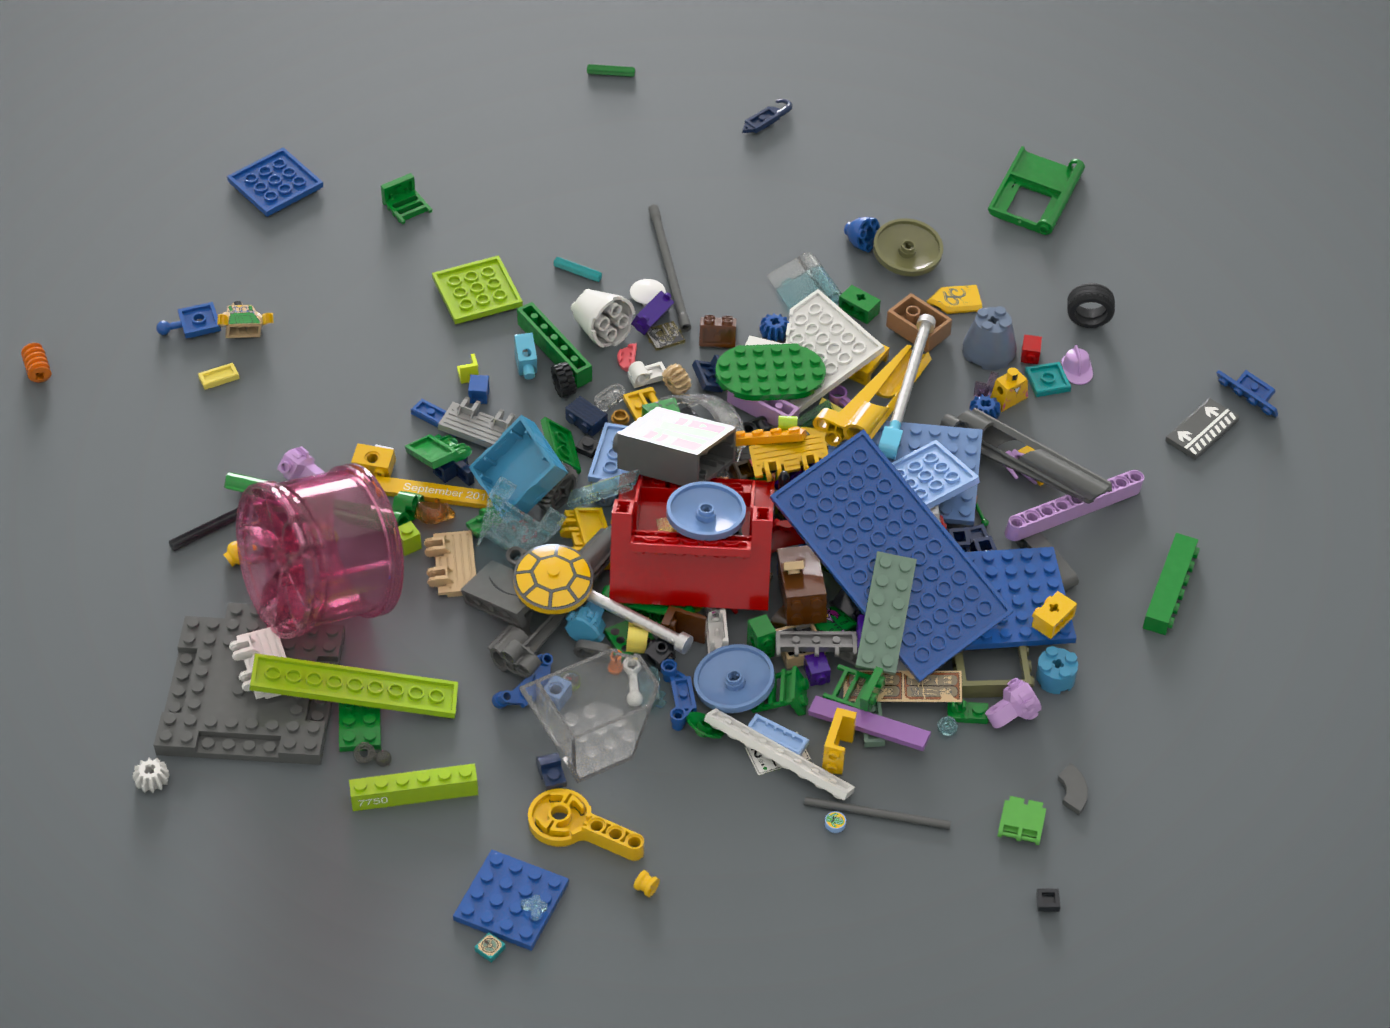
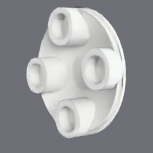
[630,279,665,307]

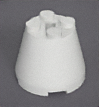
[571,289,635,348]

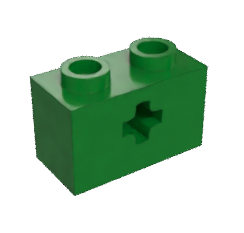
[838,285,881,324]
[747,614,776,658]

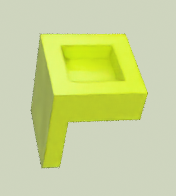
[457,353,479,384]

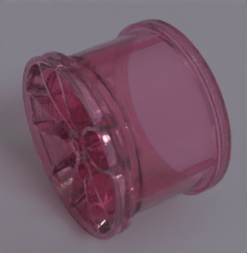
[236,463,404,639]

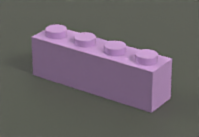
[727,391,800,428]

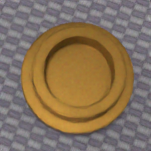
[611,409,630,425]

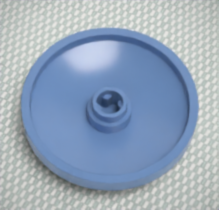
[666,481,746,541]
[694,644,775,713]

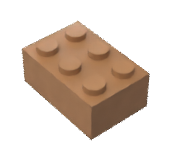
[886,293,952,352]

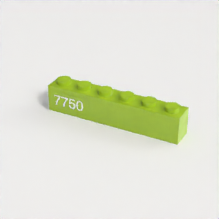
[349,763,478,811]

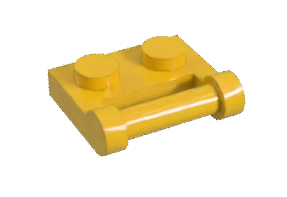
[623,387,658,421]

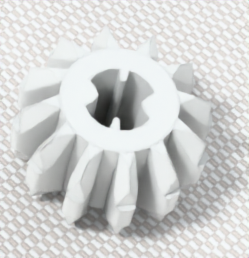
[133,757,169,793]

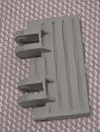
[438,397,515,448]

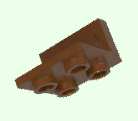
[699,315,736,348]
[661,606,707,644]

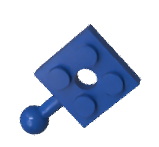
[156,302,221,339]

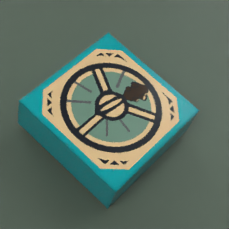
[474,933,506,963]

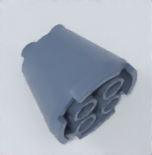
[962,306,1017,370]

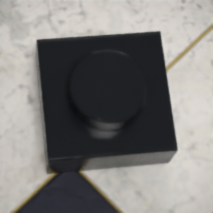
[575,435,599,459]
[1036,888,1060,912]

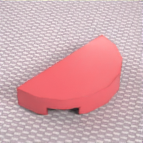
[617,343,637,372]

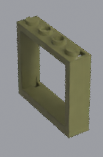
[952,646,1034,698]

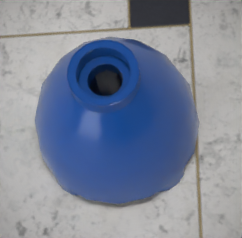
[844,217,880,252]

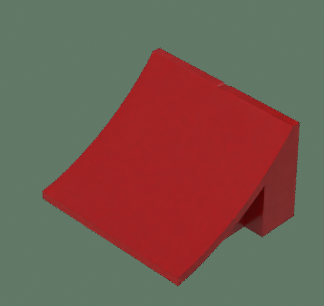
[609,473,775,611]

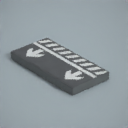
[1165,398,1240,460]

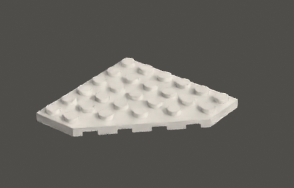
[784,289,885,414]

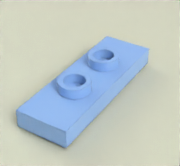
[748,713,809,756]

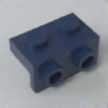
[692,355,723,393]

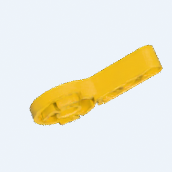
[528,788,644,861]

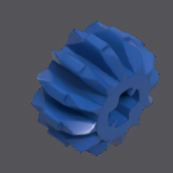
[759,313,789,342]
[969,394,1001,419]

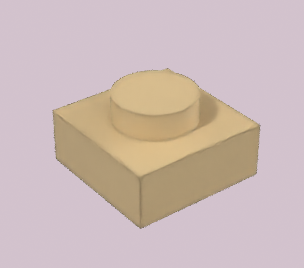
[782,560,804,574]

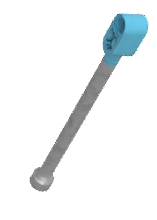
[878,314,936,460]

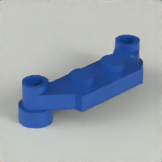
[492,653,553,709]
[661,659,697,731]

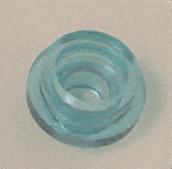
[937,716,958,736]

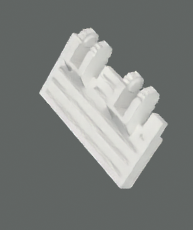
[229,626,286,699]

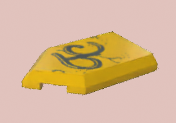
[927,285,982,314]

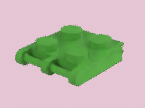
[997,796,1046,846]

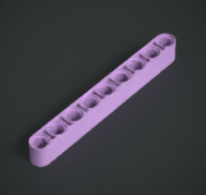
[1005,470,1144,541]

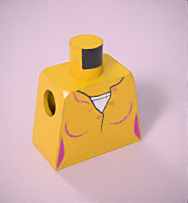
[990,367,1028,412]

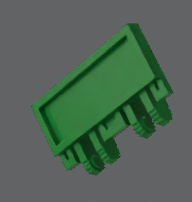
[405,434,472,469]

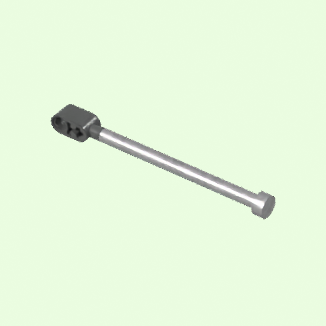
[506,546,693,654]

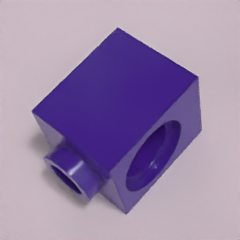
[804,652,831,686]

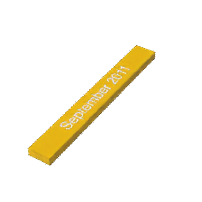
[371,476,493,509]

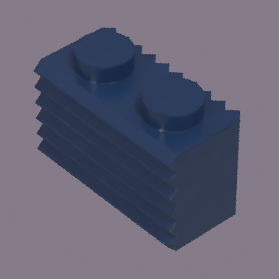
[565,396,608,437]

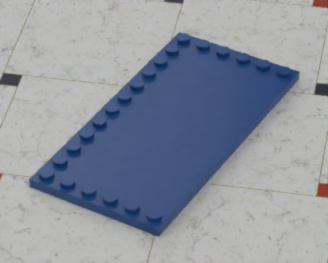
[770,429,1013,683]

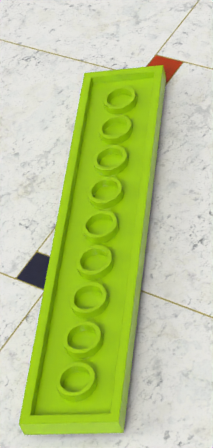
[249,653,458,719]

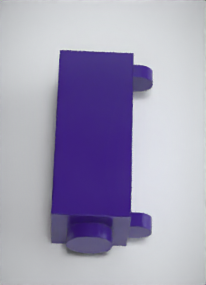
[631,290,674,335]

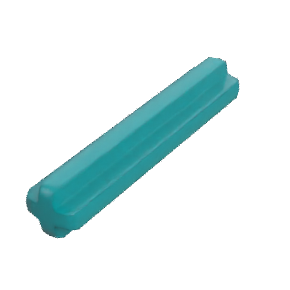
[554,257,602,282]

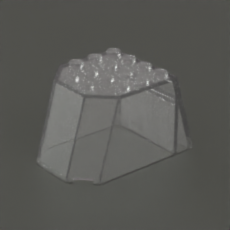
[519,648,660,783]

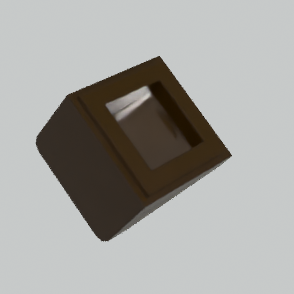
[728,459,755,479]

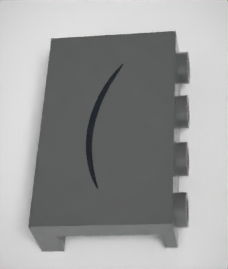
[460,560,531,628]

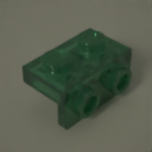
[797,400,835,428]

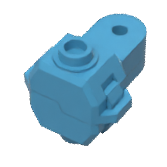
[565,601,606,642]

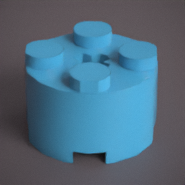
[1035,646,1078,694]

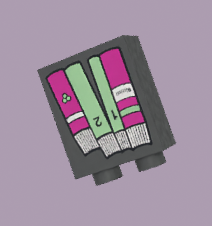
[613,407,736,486]

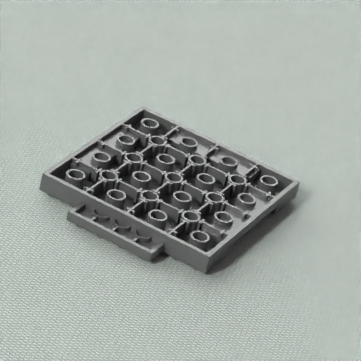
[154,603,345,765]

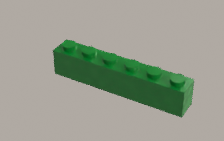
[517,302,592,388]
[1143,533,1200,635]

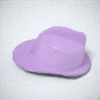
[1062,345,1093,385]

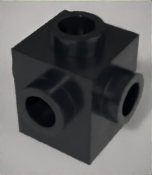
[644,637,676,672]

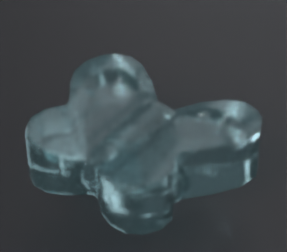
[521,894,547,921]

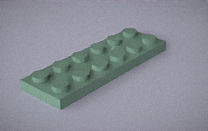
[855,551,917,675]

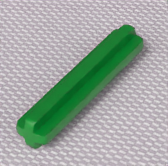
[587,64,635,77]

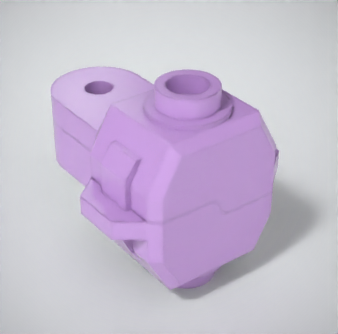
[277,446,329,491]
[985,678,1041,728]

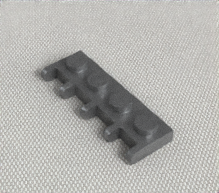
[776,631,857,657]

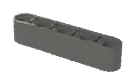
[1015,532,1079,591]

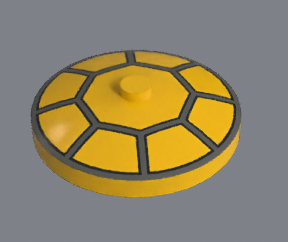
[513,544,593,614]

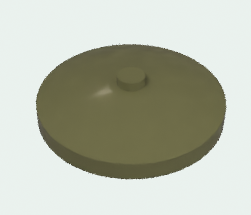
[873,218,943,276]

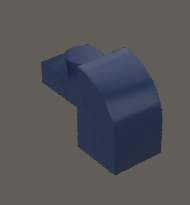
[433,456,475,486]

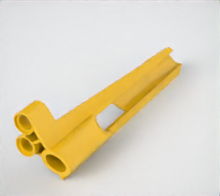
[813,345,932,447]

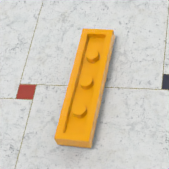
[736,426,807,446]

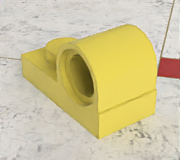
[626,617,649,654]

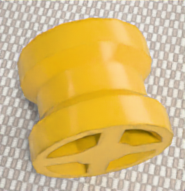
[633,870,660,897]

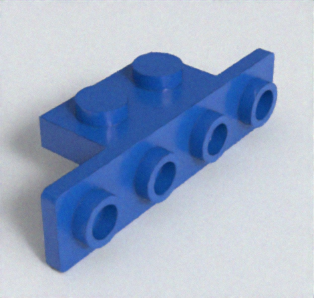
[1217,370,1278,417]

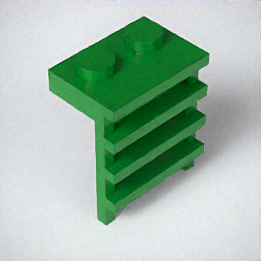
[381,173,433,224]
[823,664,886,712]
[751,666,809,716]

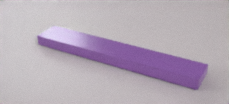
[808,696,931,751]

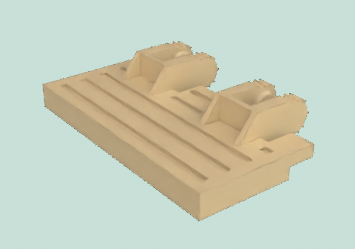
[424,530,476,597]

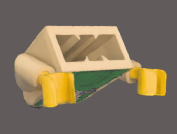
[217,301,274,338]

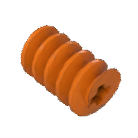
[21,343,52,383]

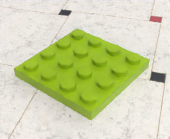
[432,255,523,324]

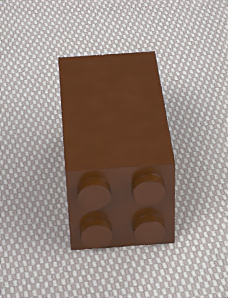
[777,546,827,626]

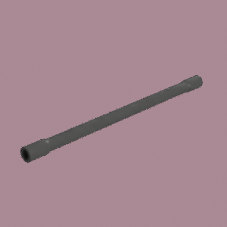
[648,204,691,332]

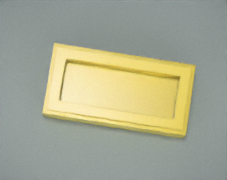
[198,363,240,390]

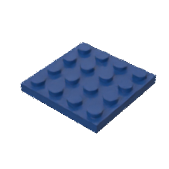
[227,147,324,217]
[453,849,569,951]

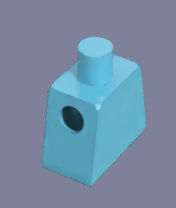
[514,333,537,380]

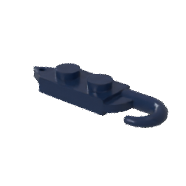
[742,99,793,133]

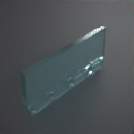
[567,469,640,510]

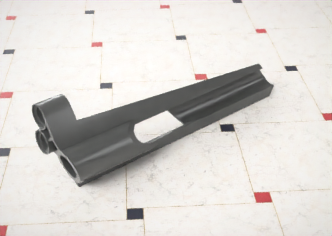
[940,408,1112,504]
[487,525,611,678]

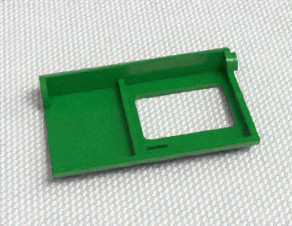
[988,146,1085,235]

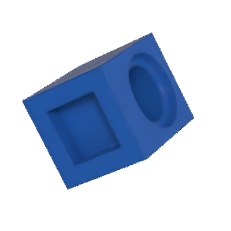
[468,375,490,404]

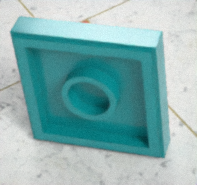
[1024,362,1071,397]

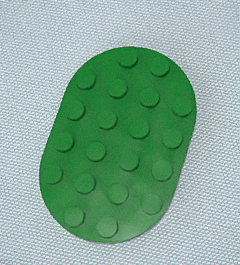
[715,343,826,401]

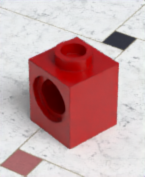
[1020,334,1042,364]

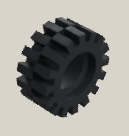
[551,362,576,397]

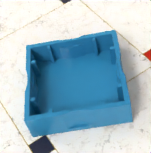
[469,415,568,525]

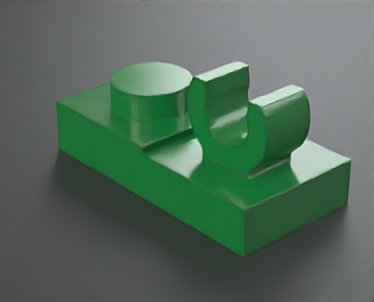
[947,700,989,724]

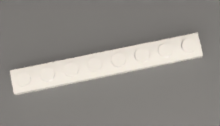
[704,708,855,800]

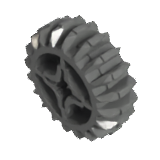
[537,462,578,513]

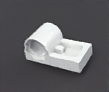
[628,361,665,388]

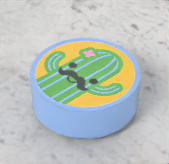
[825,811,846,833]

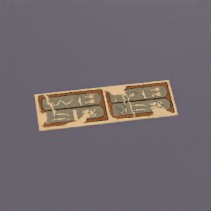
[843,670,962,702]

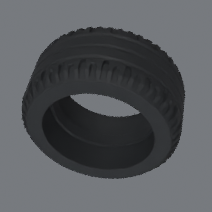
[1067,283,1115,328]

